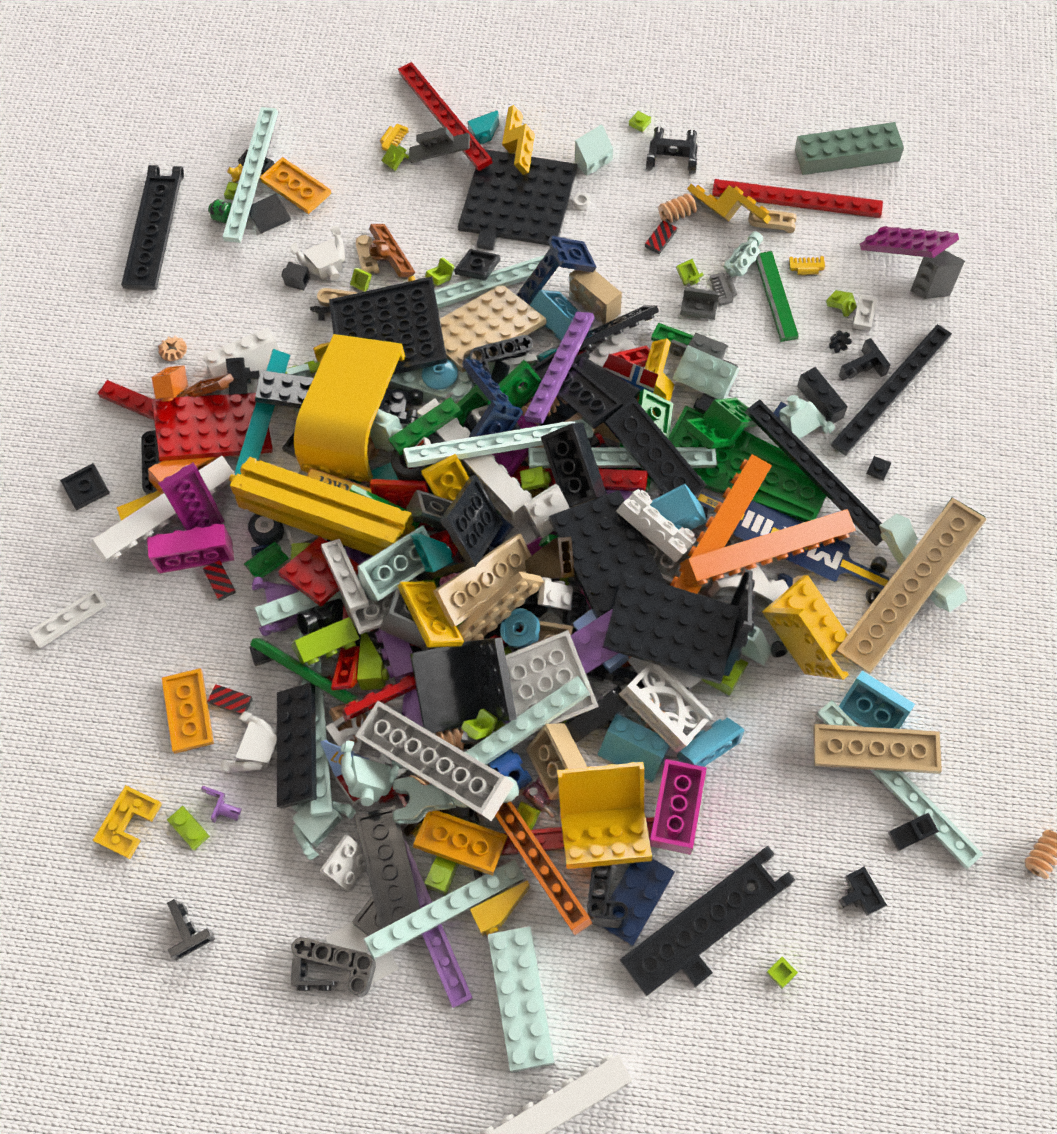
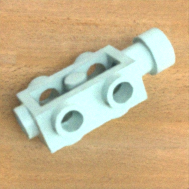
[723,231,763,277]

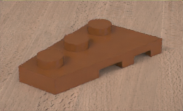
[177,373,234,397]

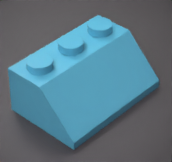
[530,290,593,341]
[650,484,707,530]
[839,671,915,729]
[598,714,670,783]
[677,717,745,767]

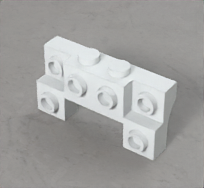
[616,489,697,562]

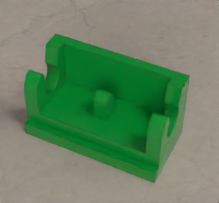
[243,541,289,578]

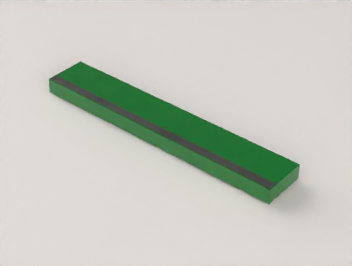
[755,251,799,342]
[250,638,357,704]

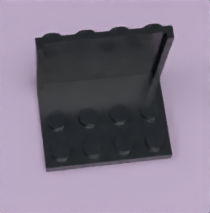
[416,475,503,582]
[723,569,755,676]
[410,637,517,733]

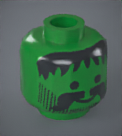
[208,199,232,223]

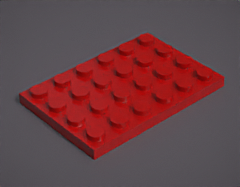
[152,392,273,461]

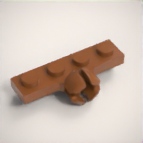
[369,224,415,277]

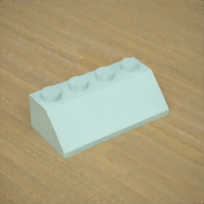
[358,526,429,601]

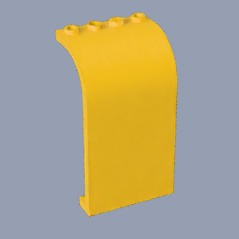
[294,334,405,482]

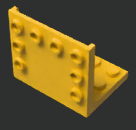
[762,575,849,680]
[557,762,652,869]

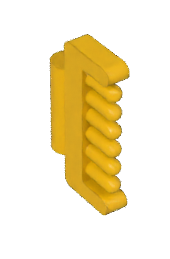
[380,124,409,151]
[789,256,825,275]

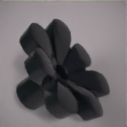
[309,306,330,321]
[829,330,852,353]

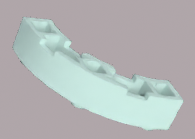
[879,514,967,612]

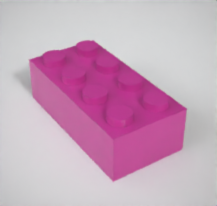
[147,524,234,574]
[650,759,707,855]

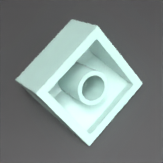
[575,125,613,176]

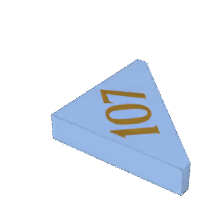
[320,740,369,777]

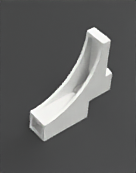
[708,564,789,611]

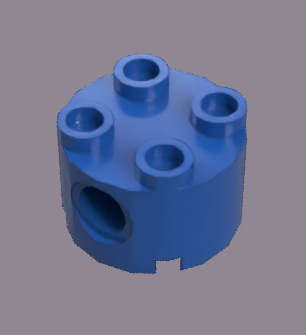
[487,749,533,790]

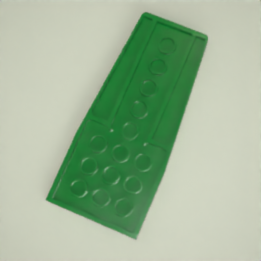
[669,405,827,522]

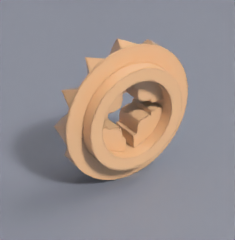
[158,336,187,361]

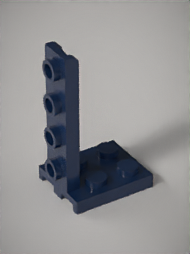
[516,236,597,305]
[462,358,523,438]

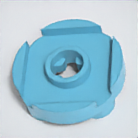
[500,608,540,649]

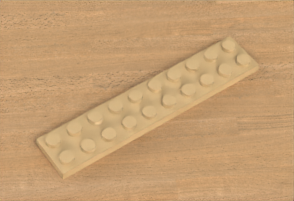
[837,498,987,674]

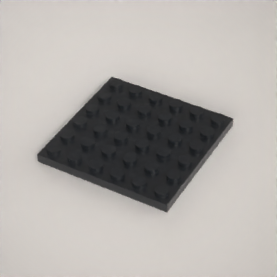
[458,149,578,246]
[329,276,448,375]

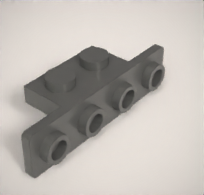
[409,128,470,163]
[669,332,738,367]

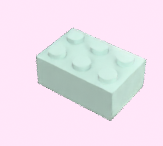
[673,345,740,399]

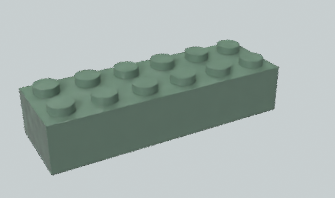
[795,122,904,175]

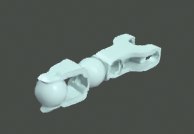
[393,776,519,824]

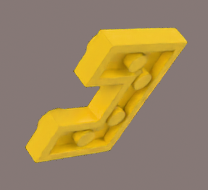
[92,785,162,859]

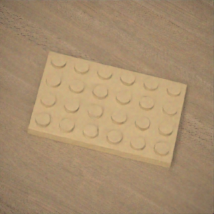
[440,285,546,373]

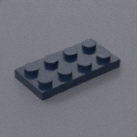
[599,858,675,947]

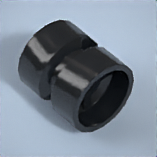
[296,605,333,636]

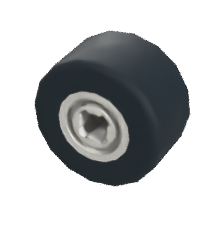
[248,514,284,546]

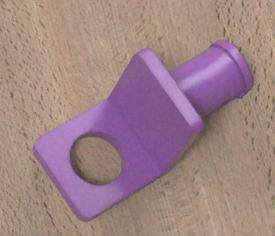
[201,786,242,823]

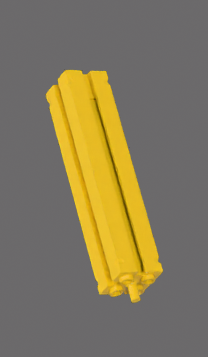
[229,457,415,556]

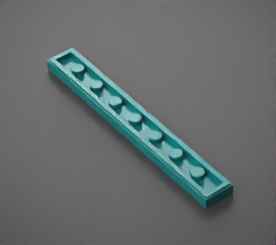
[234,349,291,475]

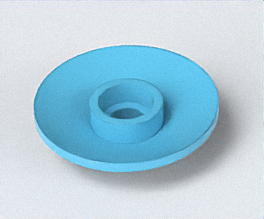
[422,359,458,390]

